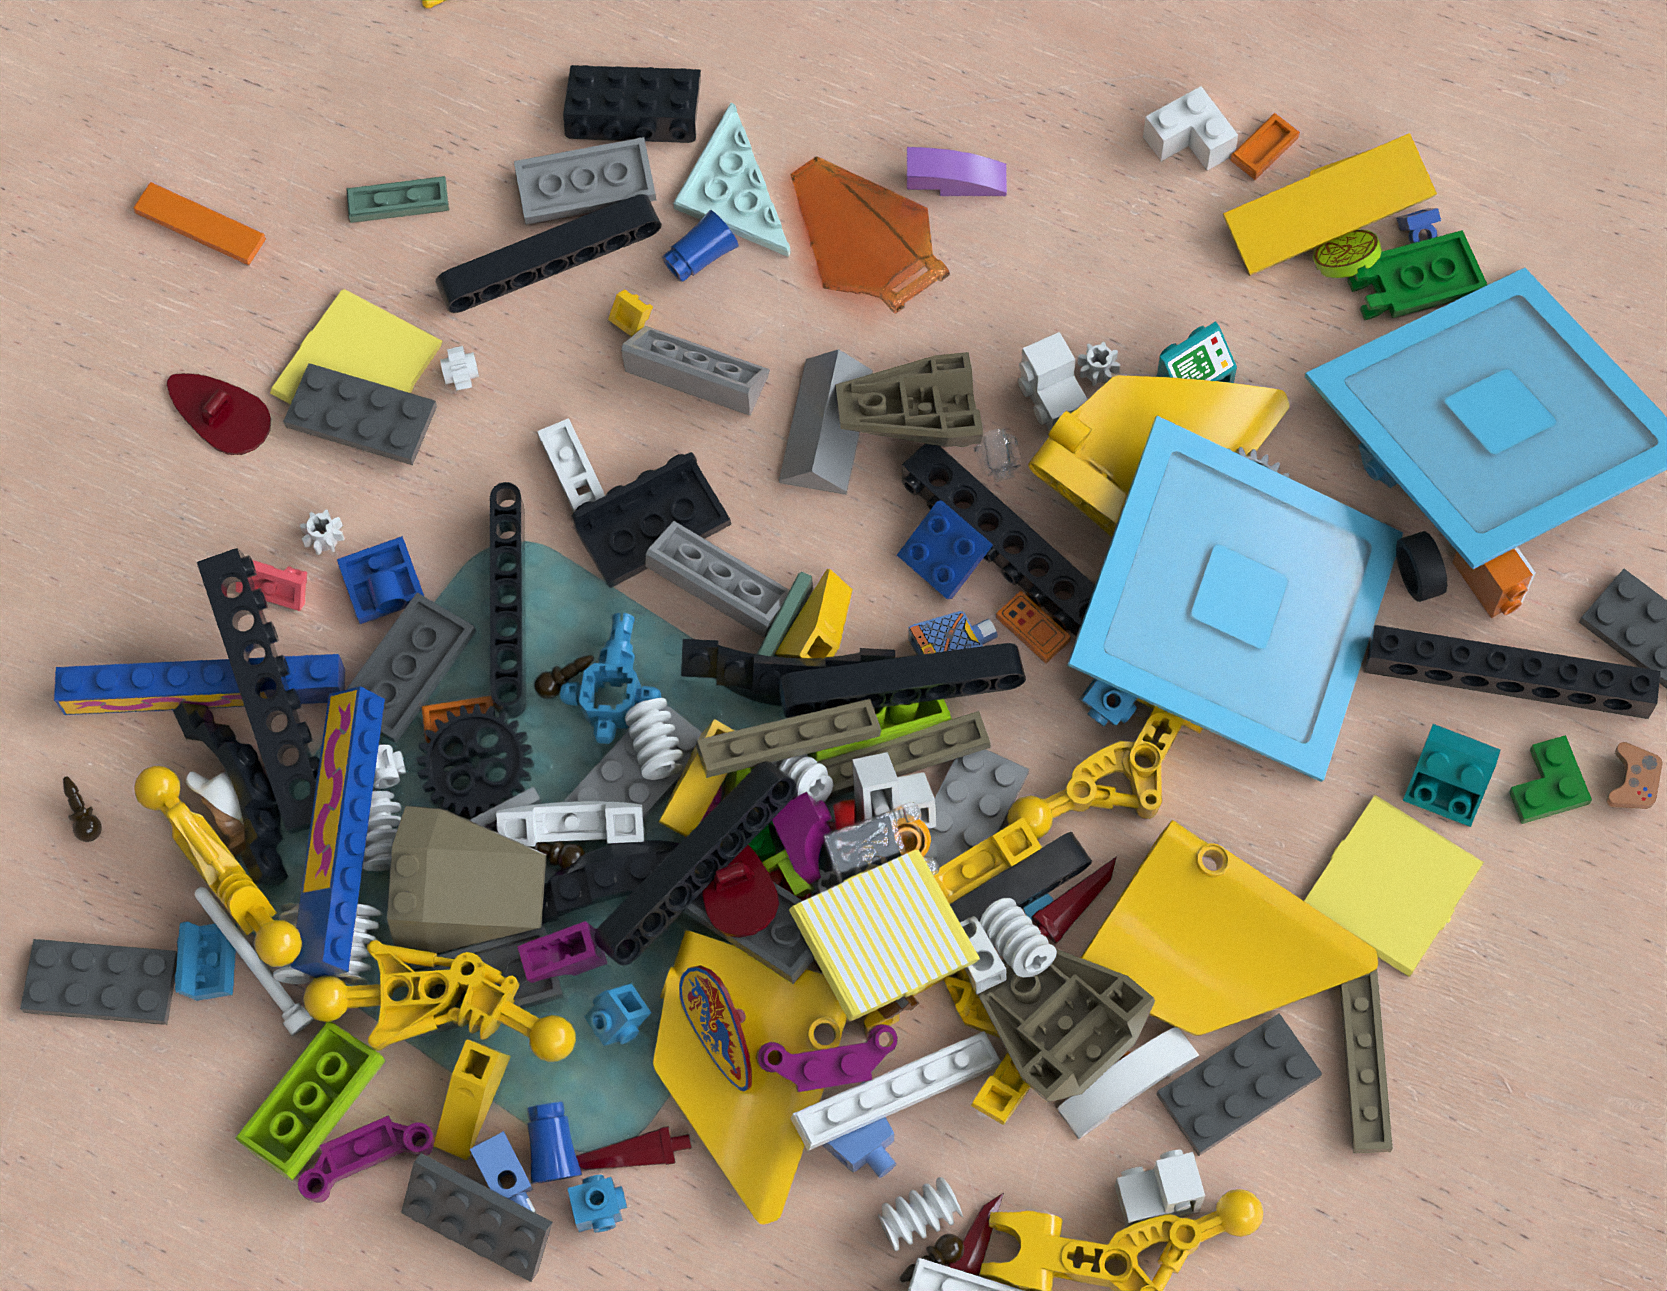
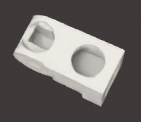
[960,916,1006,994]

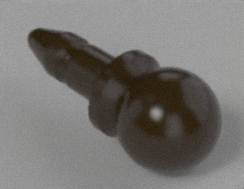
[534,655,594,699]
[63,776,102,842]
[528,841,585,868]
[899,1234,964,1282]

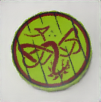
[1313,229,1382,278]

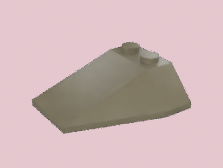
[835,352,983,447]
[387,806,546,953]
[978,948,1155,1102]

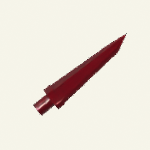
[1032,856,1117,944]
[576,1126,692,1170]
[947,1193,1004,1276]

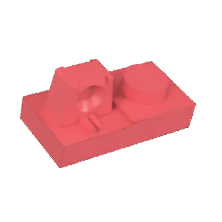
[236,560,307,611]

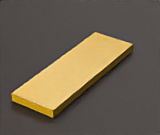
[1223,133,1437,276]

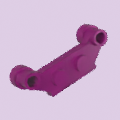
[756,1024,898,1092]
[298,1115,435,1203]

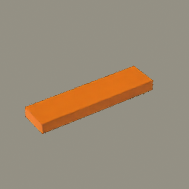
[133,182,266,265]

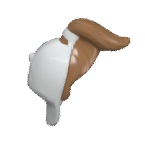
[186,772,246,858]

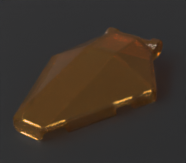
[790,156,950,314]

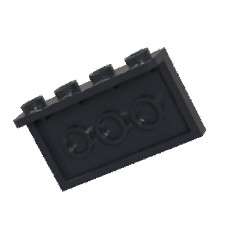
[563,65,701,143]
[571,452,731,589]

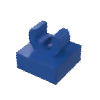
[1396,208,1441,244]

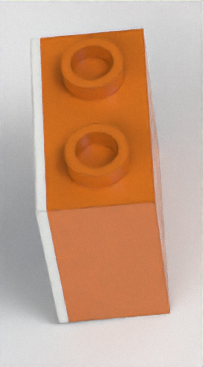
[1452,547,1536,618]

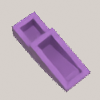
[907,147,1007,196]

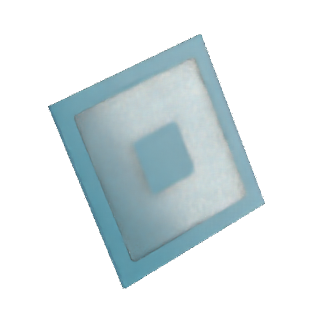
[1305,268,1667,569]
[1067,416,1403,782]

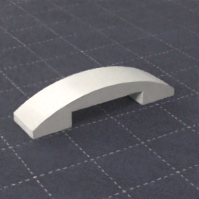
[496,801,644,846]
[1057,1027,1199,1139]

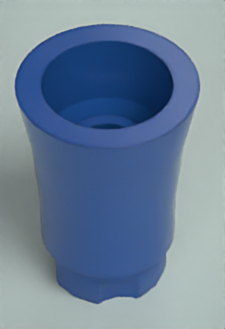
[662,210,739,282]
[527,1102,582,1184]

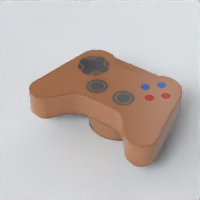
[1606,742,1663,809]

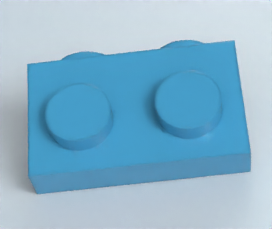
[175,921,237,1001]

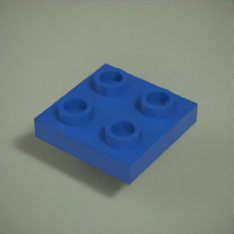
[897,501,993,599]
[337,536,425,624]

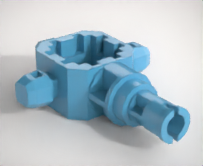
[560,613,661,744]

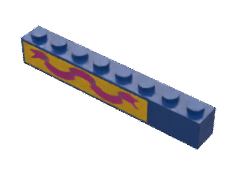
[54,654,345,715]
[290,686,385,978]

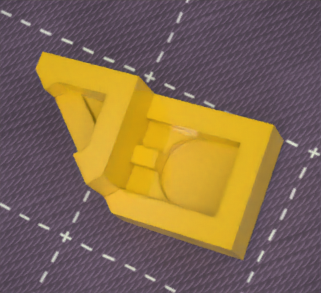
[944,976,1000,1038]

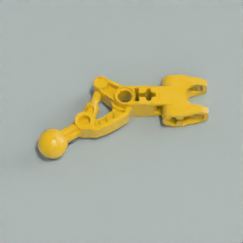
[1007,698,1203,839]
[980,1189,1264,1291]

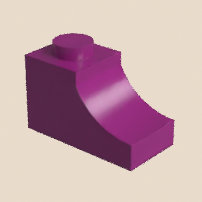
[772,791,833,884]
[517,921,608,983]

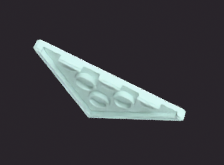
[673,103,791,257]

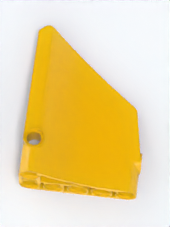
[1028,375,1290,538]
[1080,819,1378,1036]
[653,930,847,1225]

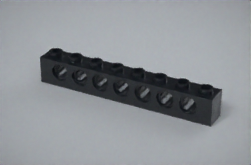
[902,443,1095,637]
[197,548,319,834]
[1365,625,1661,719]

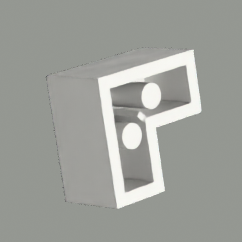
[1143,86,1238,170]
[1018,332,1088,431]
[852,752,936,841]
[1115,1150,1205,1228]

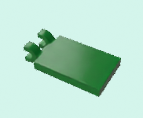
[1347,230,1488,320]

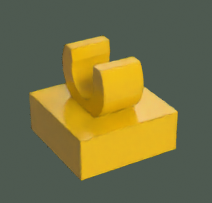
[608,289,653,337]

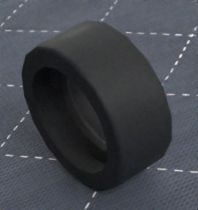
[1396,531,1448,602]

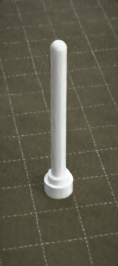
[195,887,314,1036]

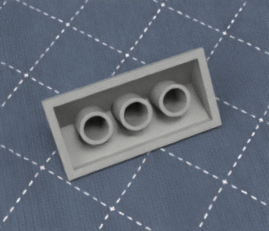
[621,326,770,416]
[779,349,873,495]
[645,521,789,638]

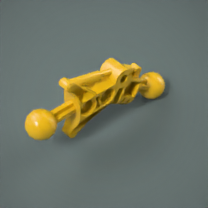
[134,766,302,967]
[303,940,576,1062]

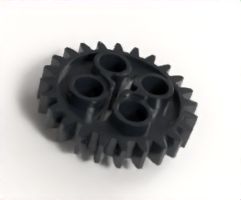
[416,704,534,819]

